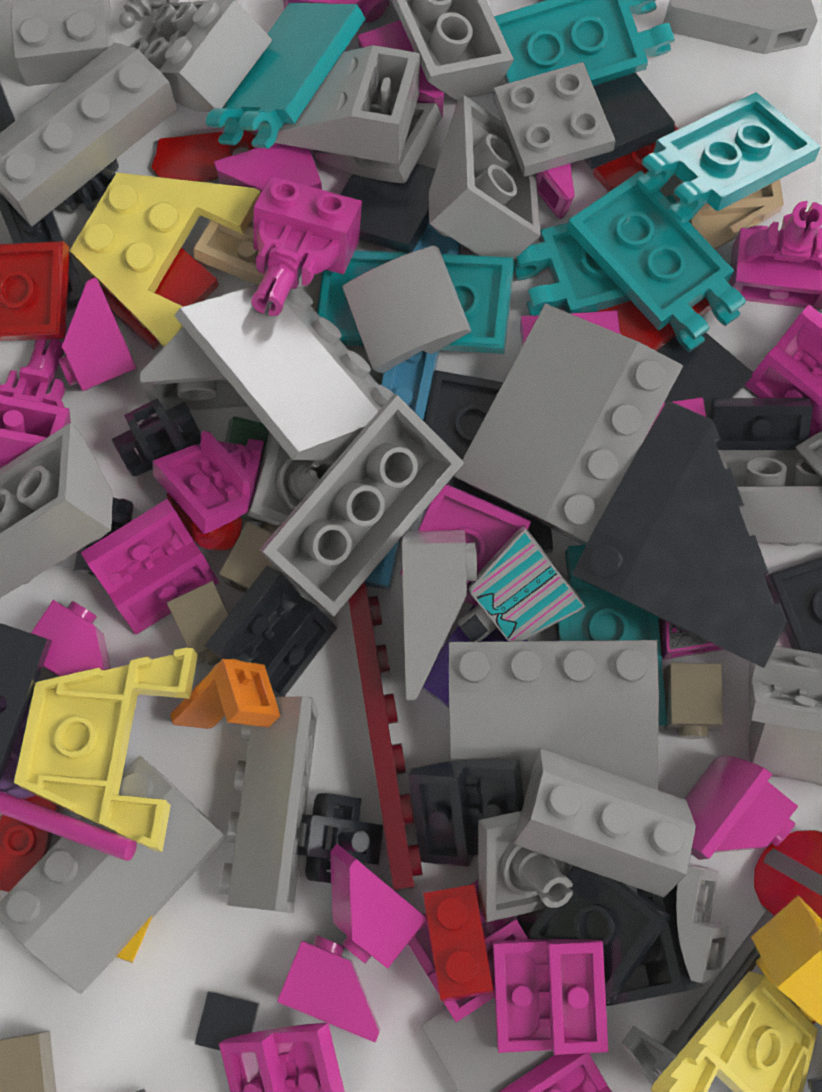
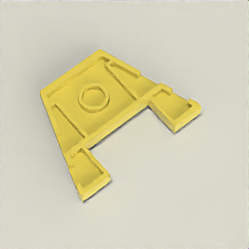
[69,173,261,347]
[14,648,198,852]
[651,971,818,1092]

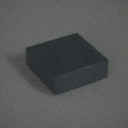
[195,991,260,1051]

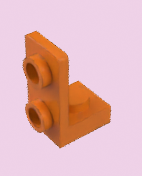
[170,659,281,729]

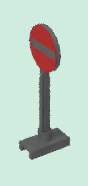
[621,830,822,1085]

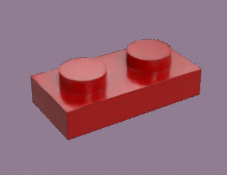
[423,884,494,1002]

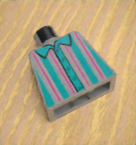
[457,525,585,642]

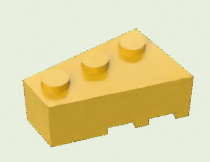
[751,896,822,1026]

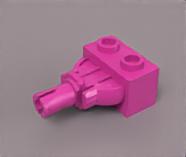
[251,176,362,316]
[729,201,822,310]
[0,339,71,469]

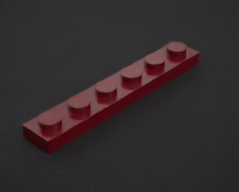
[348,583,423,891]

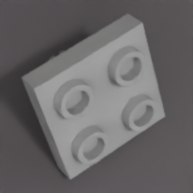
[493,62,615,177]
[244,432,335,527]
[478,811,573,922]

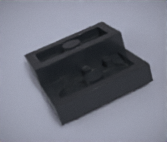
[204,566,337,697]
[408,759,524,867]

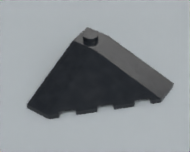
[572,400,787,668]

